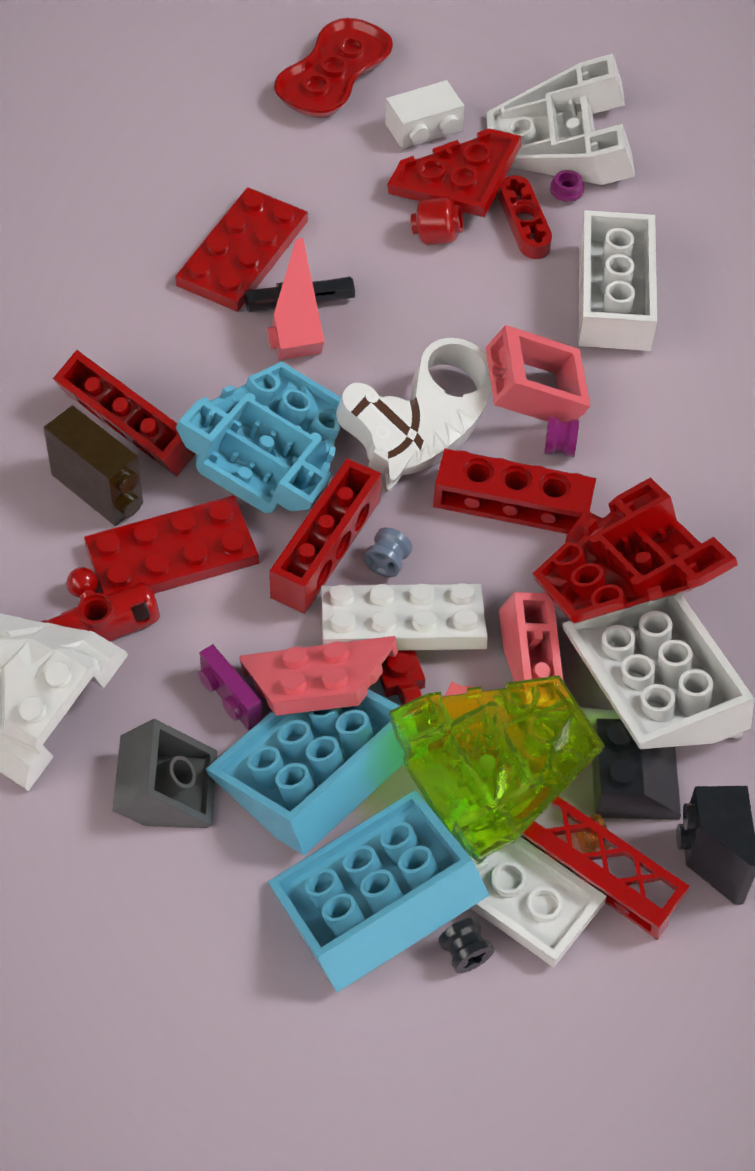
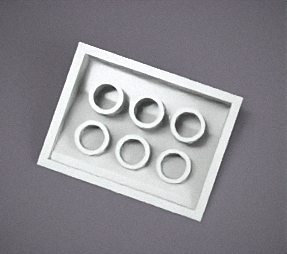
[563,594,755,749]

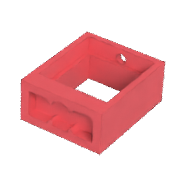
[485,325,590,422]

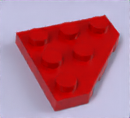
[387,128,522,218]

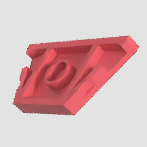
[239,636,398,716]

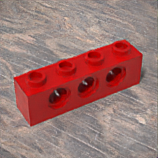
[52,350,196,477]
[433,448,596,534]
[269,458,381,614]

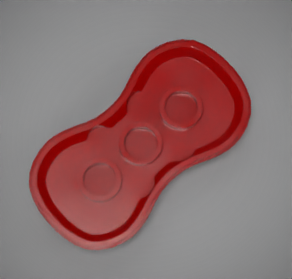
[274,18,393,118]

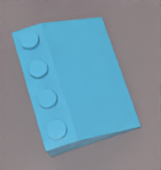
[206,689,422,856]
[268,790,490,993]

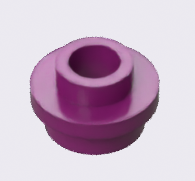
[550,170,585,202]

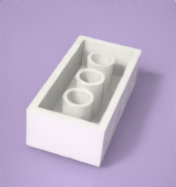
[578,210,657,351]

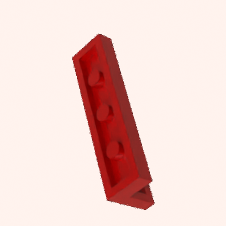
[514,787,690,940]

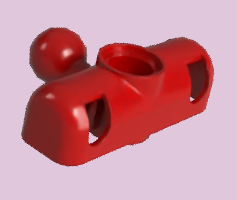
[41,567,160,642]

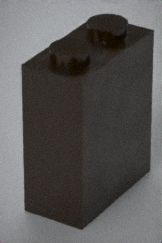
[43,405,143,526]

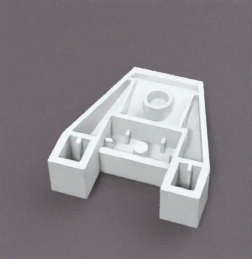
[486,54,635,185]

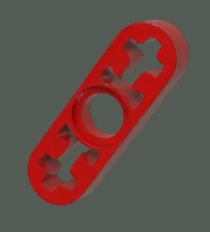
[499,175,552,259]

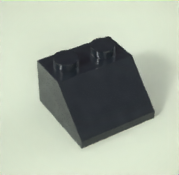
[591,719,681,820]
[676,786,755,905]

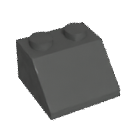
[112,718,217,828]

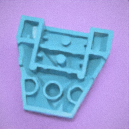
[176,361,341,513]

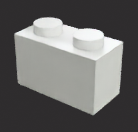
[385,80,465,149]

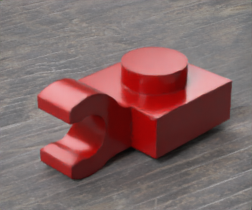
[379,650,426,717]

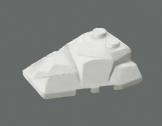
[0,613,128,791]

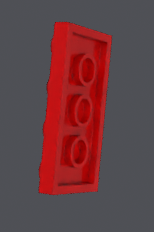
[175,187,308,312]
[84,495,259,595]

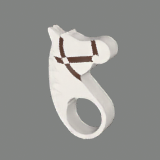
[336,338,492,493]

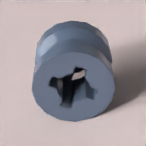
[364,527,412,577]

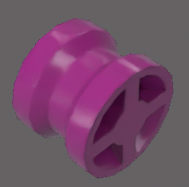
[544,416,579,458]

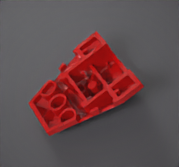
[532,477,738,624]

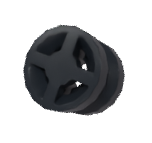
[438,918,495,973]

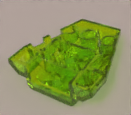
[389,676,605,861]

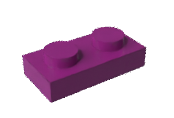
[198,644,262,731]

